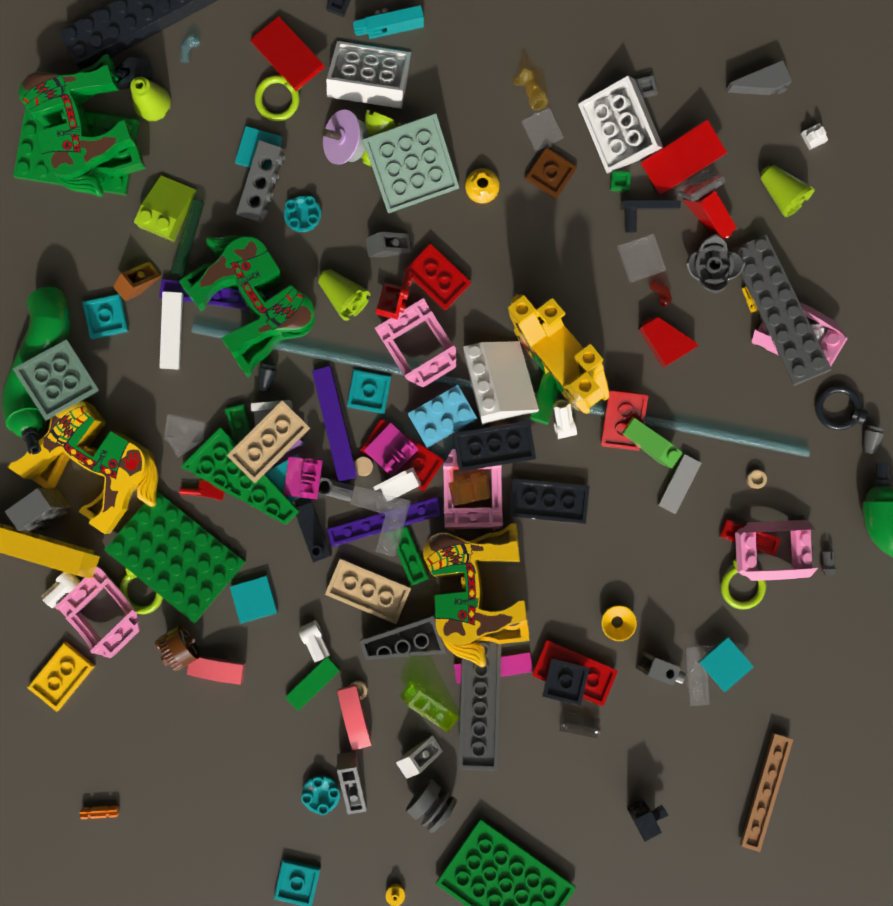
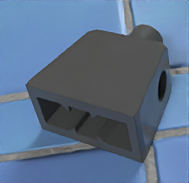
[636,650,686,685]

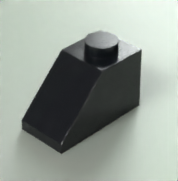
[115,57,153,91]

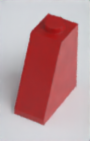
[683,188,737,239]
[639,317,699,368]

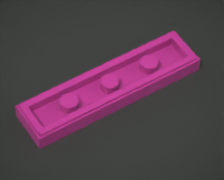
[454,652,533,684]

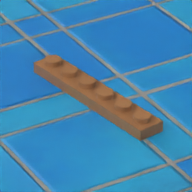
[740,732,793,852]

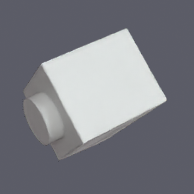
[396,735,443,779]

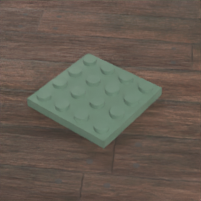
[363,113,459,213]

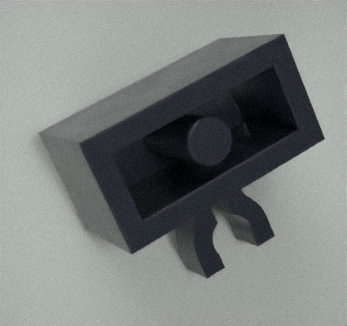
[627,801,669,842]

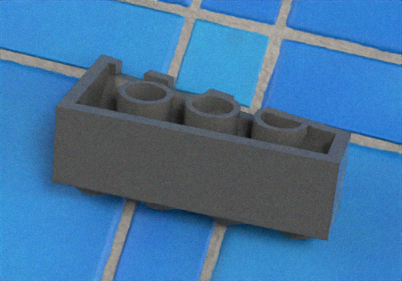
[359,614,446,660]

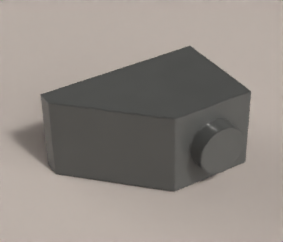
[366,232,411,258]

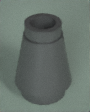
[863,425,884,454]

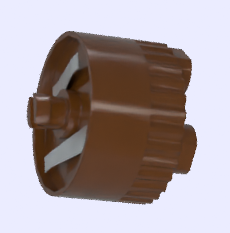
[155,625,200,672]

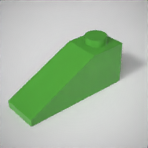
[622,417,682,469]

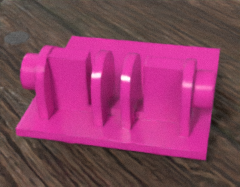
[364,423,418,477]
[284,457,323,499]

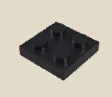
[542,657,590,706]

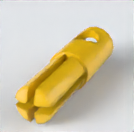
[742,286,757,313]

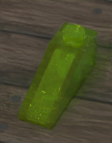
[399,680,460,733]

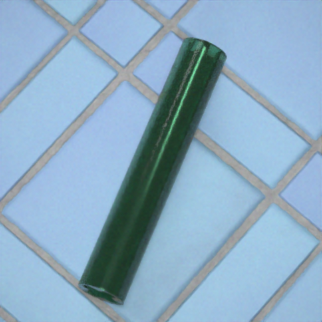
[170,200,204,277]

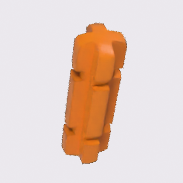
[80,805,119,819]

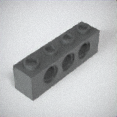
[236,140,285,224]

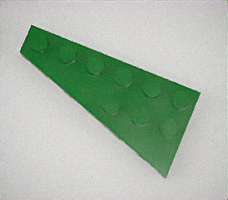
[181,427,300,525]

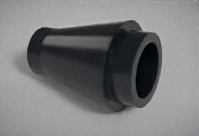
[258,362,277,392]

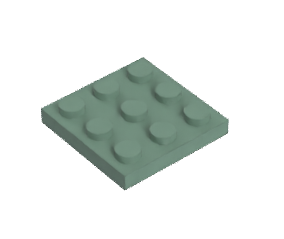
[13,340,99,420]

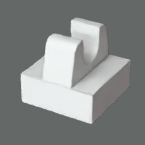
[801,123,828,150]

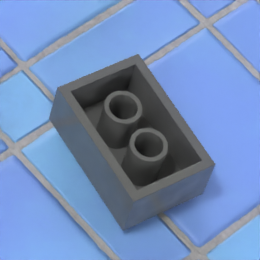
[5,488,71,532]

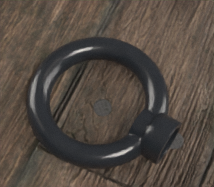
[815,385,868,431]

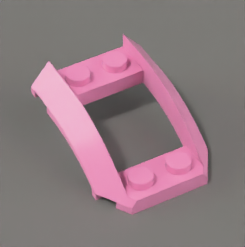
[375,298,456,387]
[752,302,847,366]
[443,449,503,531]
[735,520,818,581]
[55,566,140,658]

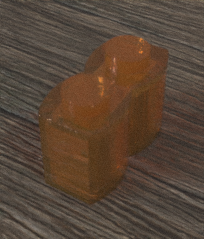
[448,472,492,506]

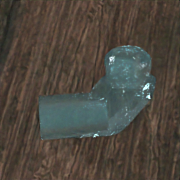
[180,35,200,63]

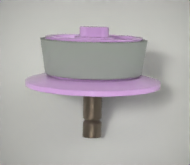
[322,110,368,165]

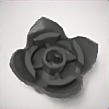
[686,234,746,293]

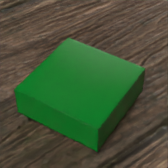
[610,170,631,192]

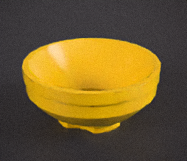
[465,168,499,203]
[601,605,637,641]

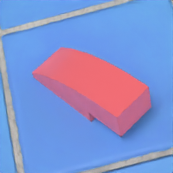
[187,656,246,685]
[337,684,371,751]

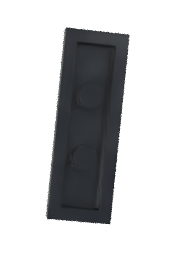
[620,200,681,233]
[296,502,332,563]

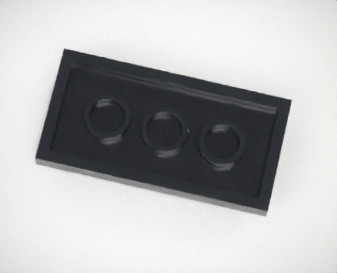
[453,421,536,472]
[509,478,590,524]

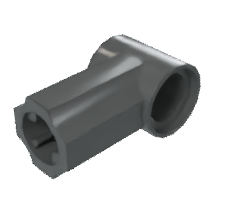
[318,478,355,502]

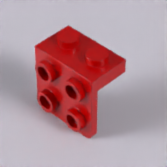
[375,267,413,320]

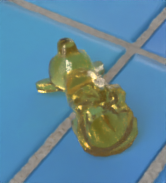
[513,69,548,111]

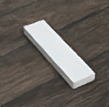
[160,292,183,370]

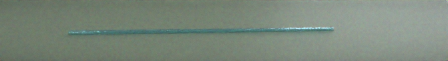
[191,324,810,458]

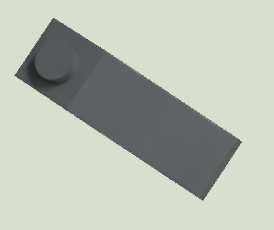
[726,61,792,95]
[337,751,367,814]

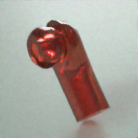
[649,280,672,307]

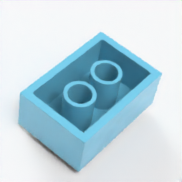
[408,385,477,448]

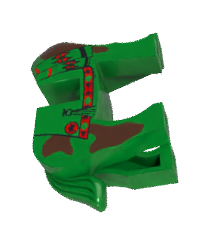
[18,54,146,197]
[179,235,315,378]

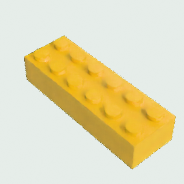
[0,523,100,579]

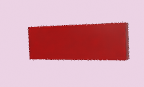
[719,519,781,557]

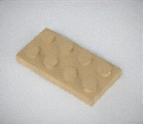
[227,400,310,483]
[325,558,411,624]

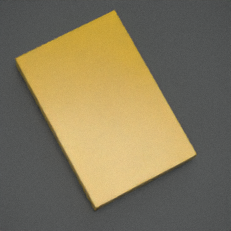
[27,642,96,712]

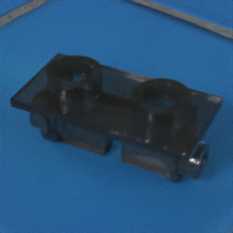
[559,712,601,738]

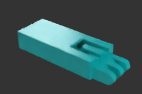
[353,5,424,39]

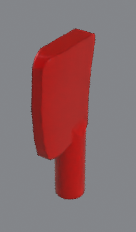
[179,479,225,501]

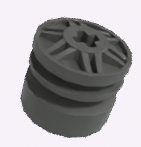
[405,778,457,833]

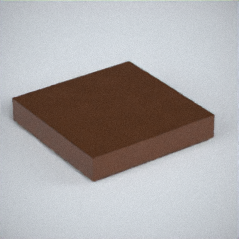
[525,147,577,200]

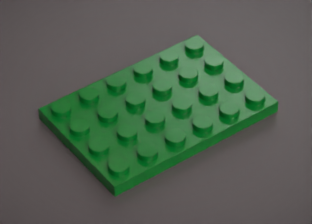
[13,107,140,196]
[104,491,245,623]
[436,818,576,906]

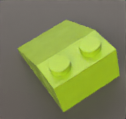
[134,175,197,242]

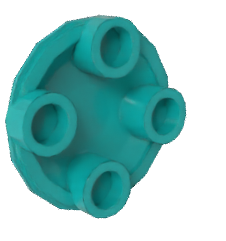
[284,196,321,232]
[301,776,340,815]

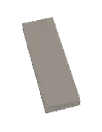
[658,454,702,514]

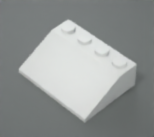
[327,41,411,109]
[578,76,664,173]
[463,341,539,425]

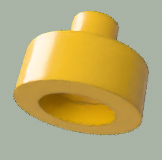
[386,884,405,906]

